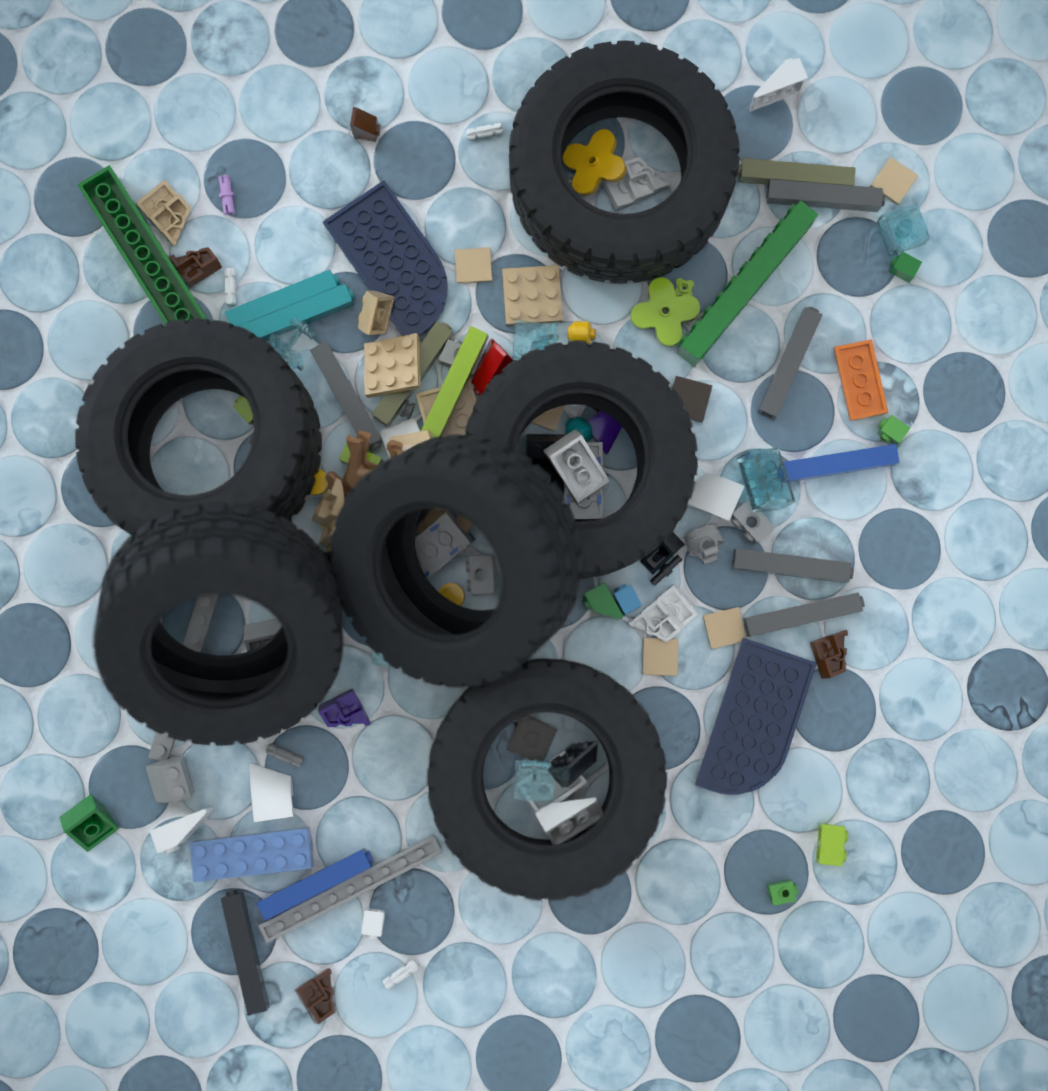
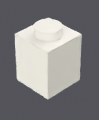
[361,908,386,939]

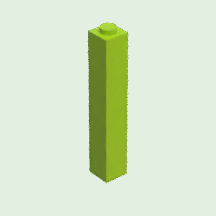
[421,326,489,437]

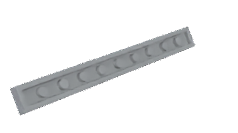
[148,594,220,761]
[258,835,443,943]

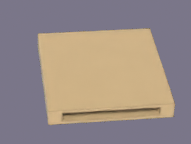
[870,157,919,205]
[455,247,492,284]
[703,607,747,649]
[643,638,678,676]

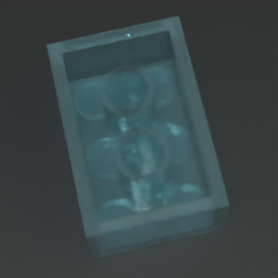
[737,448,796,512]

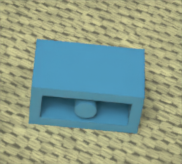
[612,584,642,616]

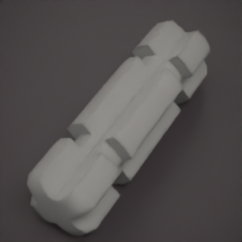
[266,744,303,767]

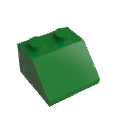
[582,583,623,621]
[59,794,119,852]

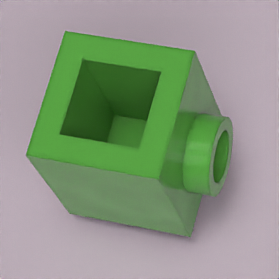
[877,415,910,446]
[767,879,798,906]

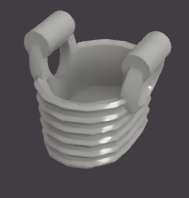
[684,524,724,565]

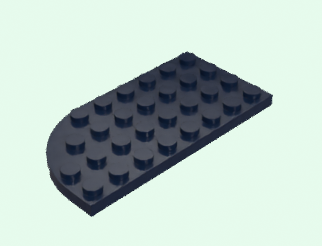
[322,180,448,336]
[695,638,817,795]

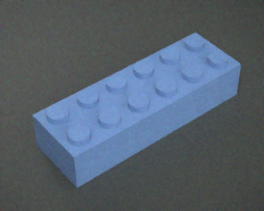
[190,827,314,882]

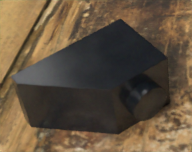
[640,532,685,575]

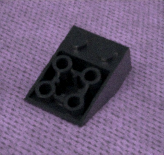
[526,434,565,496]
[547,740,598,787]

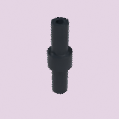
[650,554,683,586]

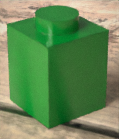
[889,251,922,283]

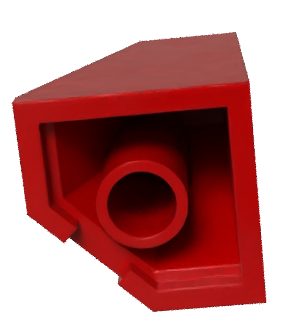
[471,338,514,396]

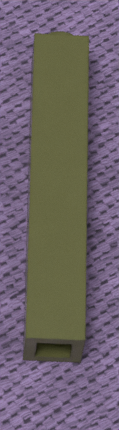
[737,158,856,186]
[372,321,453,428]

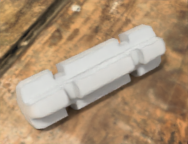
[466,123,503,140]
[225,268,236,305]
[383,960,419,989]

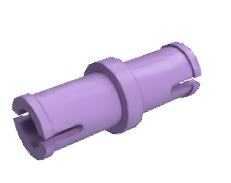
[218,175,235,215]

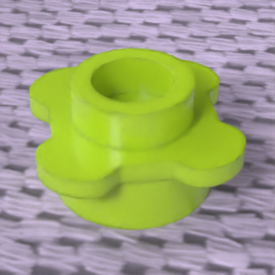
[674,278,694,296]

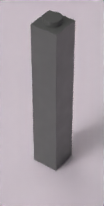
[766,179,885,212]
[757,307,823,420]
[310,341,383,451]
[732,549,854,583]
[743,592,865,637]

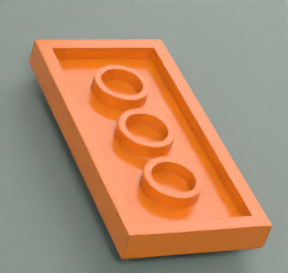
[833,339,888,421]

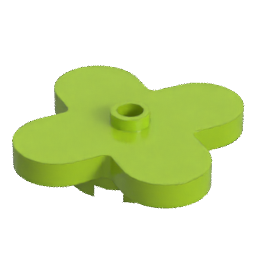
[630,277,700,347]

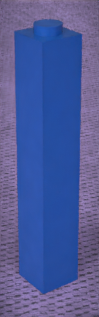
[778,444,900,483]
[257,848,374,921]

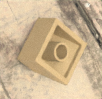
[358,291,394,335]

